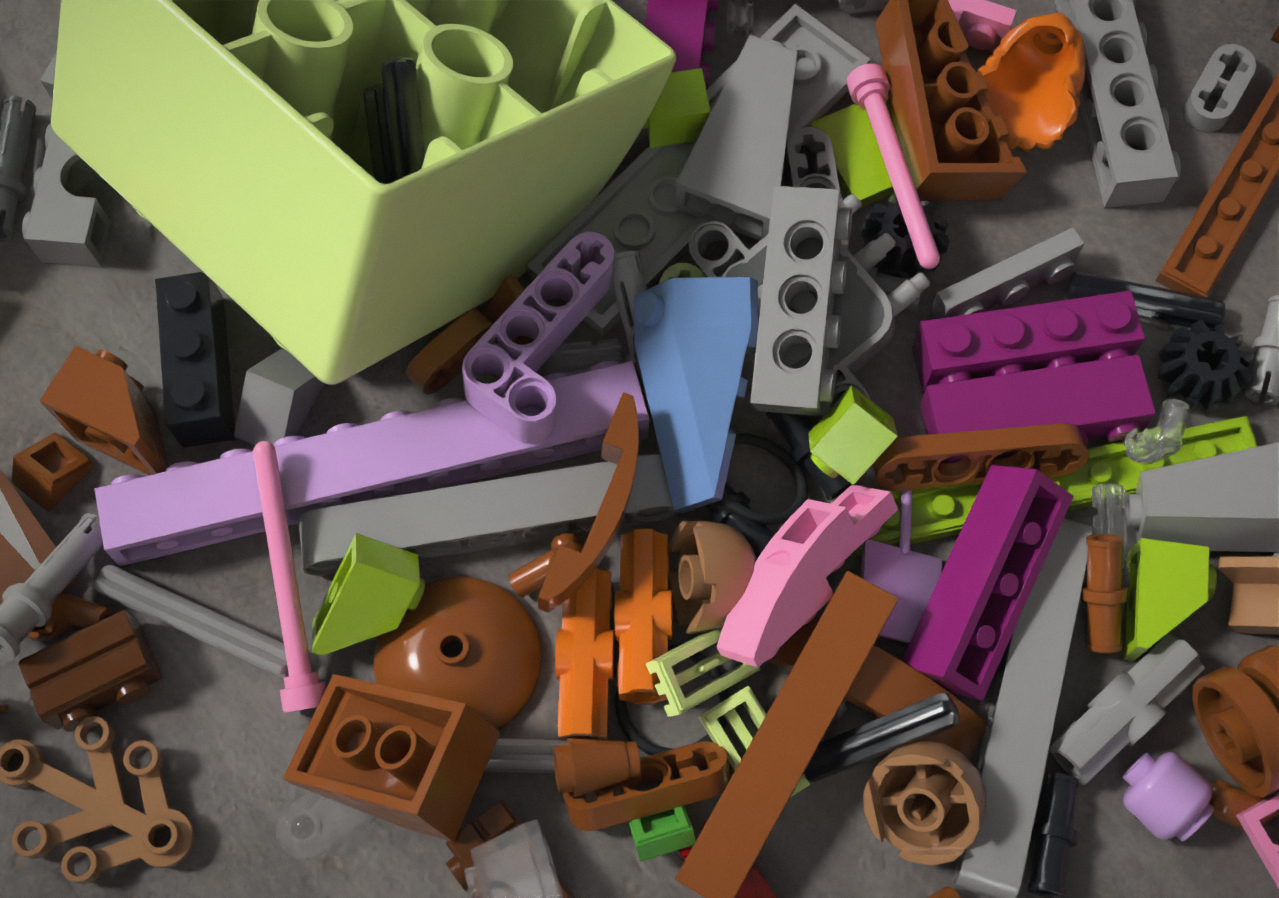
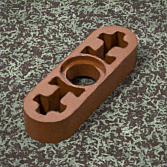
[563,741,732,831]

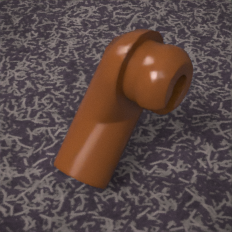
[509,532,584,598]
[27,594,113,641]
[1209,780,1279,831]

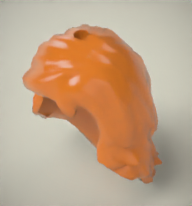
[977,12,1086,153]

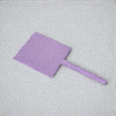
[861,489,942,644]

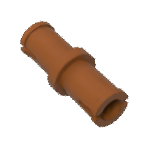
[1081,534,1128,653]

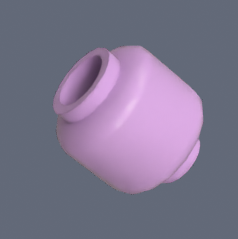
[1122,752,1215,842]

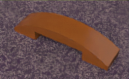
[538,392,639,613]
[768,617,988,760]

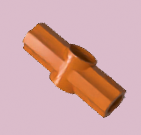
[614,529,673,705]
[555,568,615,740]

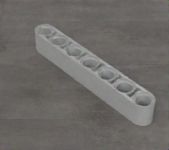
[298,454,677,576]
[953,518,1093,898]

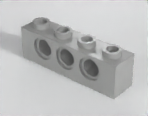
[750,186,852,416]

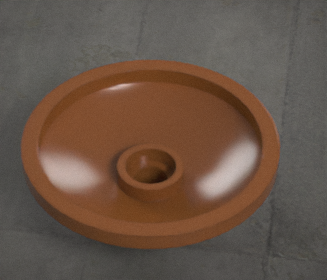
[373,577,541,731]

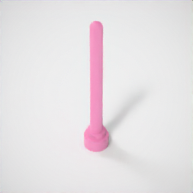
[846,63,940,269]
[253,441,326,713]

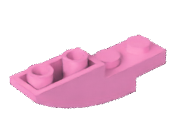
[716,485,899,668]

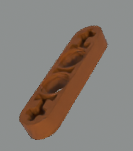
[873,423,1089,491]

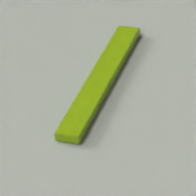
[830,416,1258,558]

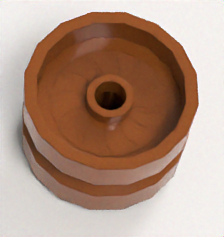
[1192,645,1279,798]

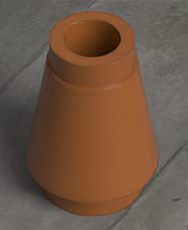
[553,738,641,797]

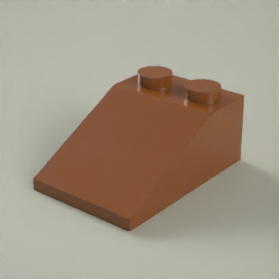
[283,674,500,842]

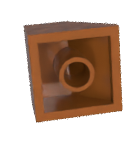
[39,346,169,475]

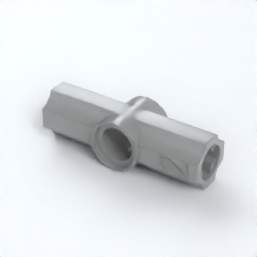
[1049,633,1205,786]

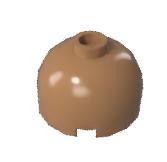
[668,521,758,634]
[864,740,986,866]

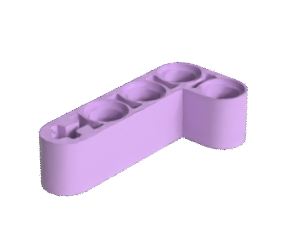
[462,232,614,444]

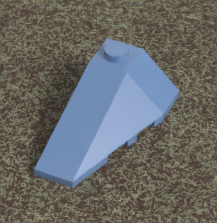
[634,277,759,513]

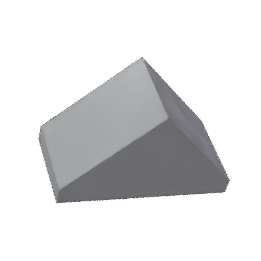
[234,348,325,447]

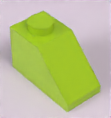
[311,533,425,656]
[1122,538,1217,662]

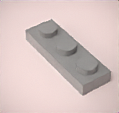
[929,227,1084,320]

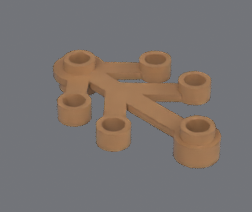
[0,716,195,884]

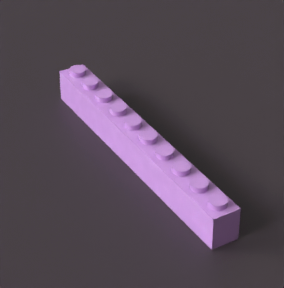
[95,361,649,567]

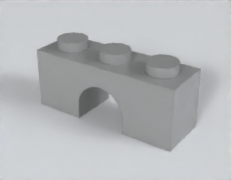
[22,124,112,267]

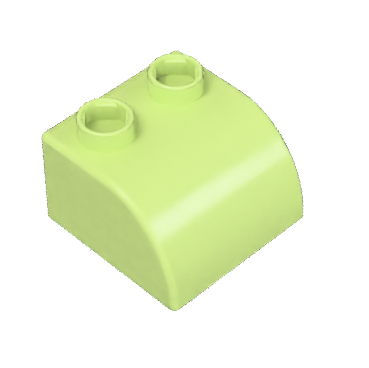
[51,0,677,385]

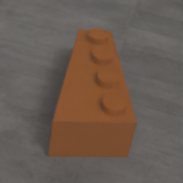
[875,0,1027,201]

